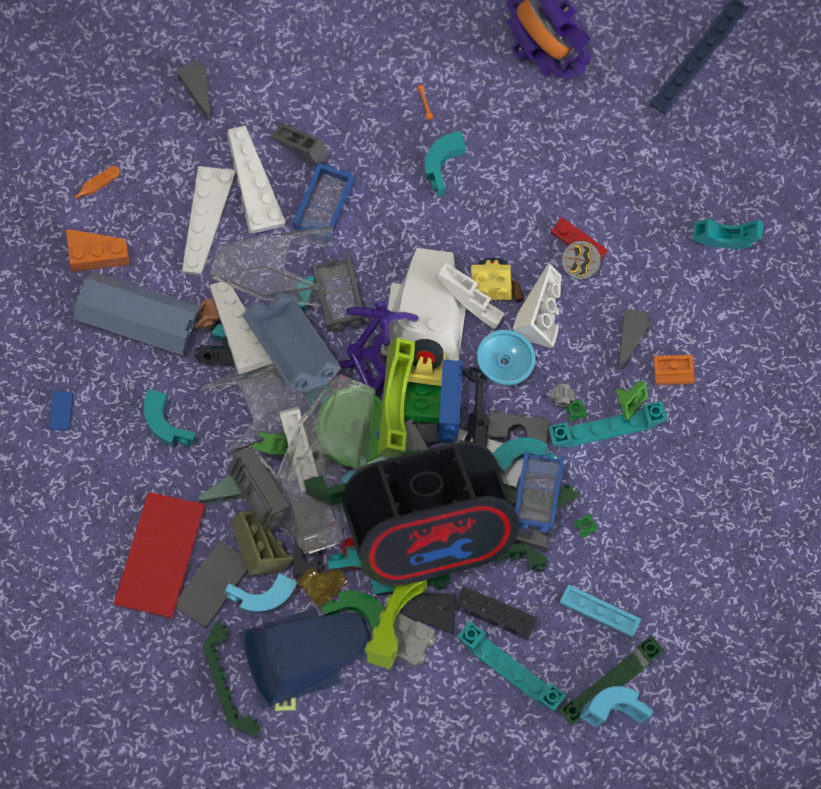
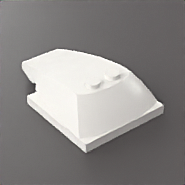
[381,248,466,361]

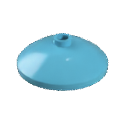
[477,330,535,385]

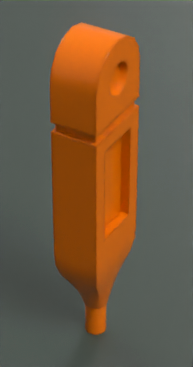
[74,166,120,199]

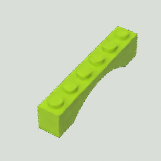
[378,337,415,458]
[365,579,430,669]

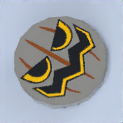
[562,241,601,279]

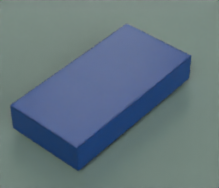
[49,391,73,431]

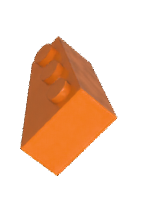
[66,229,130,272]

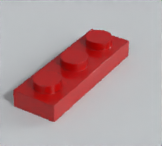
[550,217,608,259]

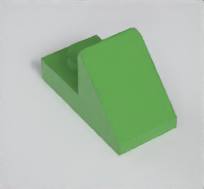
[615,380,648,420]

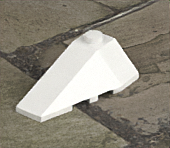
[513,264,561,348]

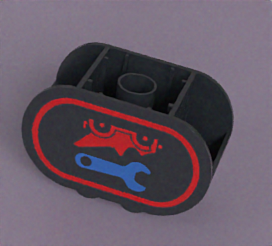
[341,442,519,585]

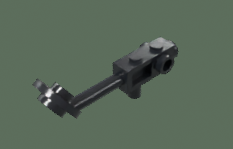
[195,336,285,382]
[462,367,491,447]

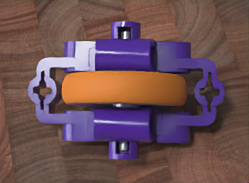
[506,0,591,80]

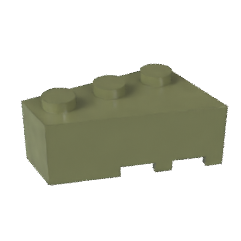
[231,510,294,575]

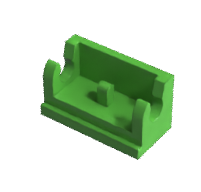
[253,432,290,455]

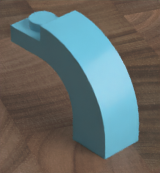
[224,573,297,614]
[579,686,653,727]

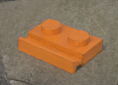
[653,355,695,385]

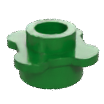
[565,400,587,421]
[574,515,598,538]

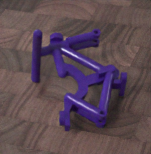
[340,301,419,396]

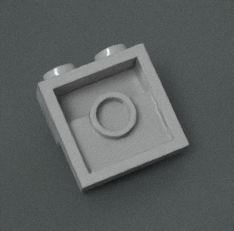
[393,614,437,668]

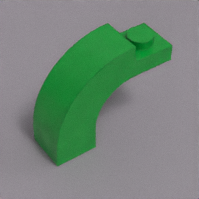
[321,591,386,633]

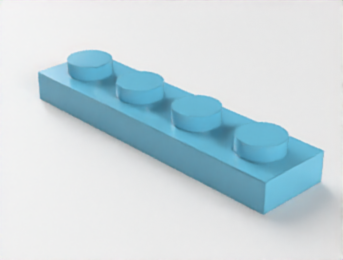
[559,584,641,638]

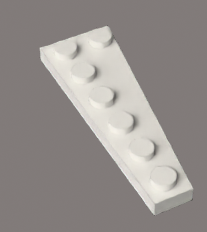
[227,126,286,234]
[182,166,236,275]
[210,280,273,374]

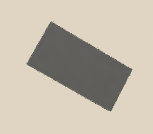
[176,541,248,628]

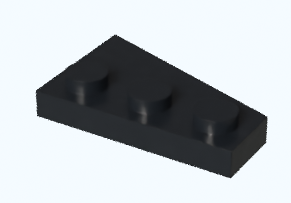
[398,593,455,634]

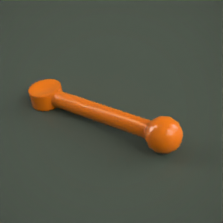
[417,85,433,120]

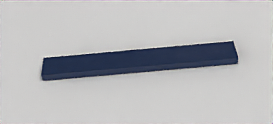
[649,0,749,115]

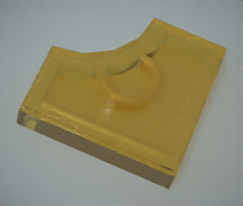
[297,568,348,609]

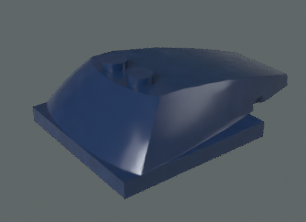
[238,608,370,709]

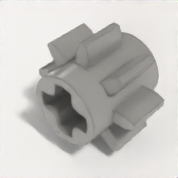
[550,384,575,407]

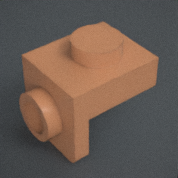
[194,298,219,330]

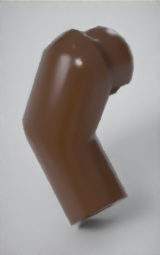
[511,279,524,303]

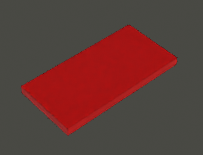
[114,492,206,619]

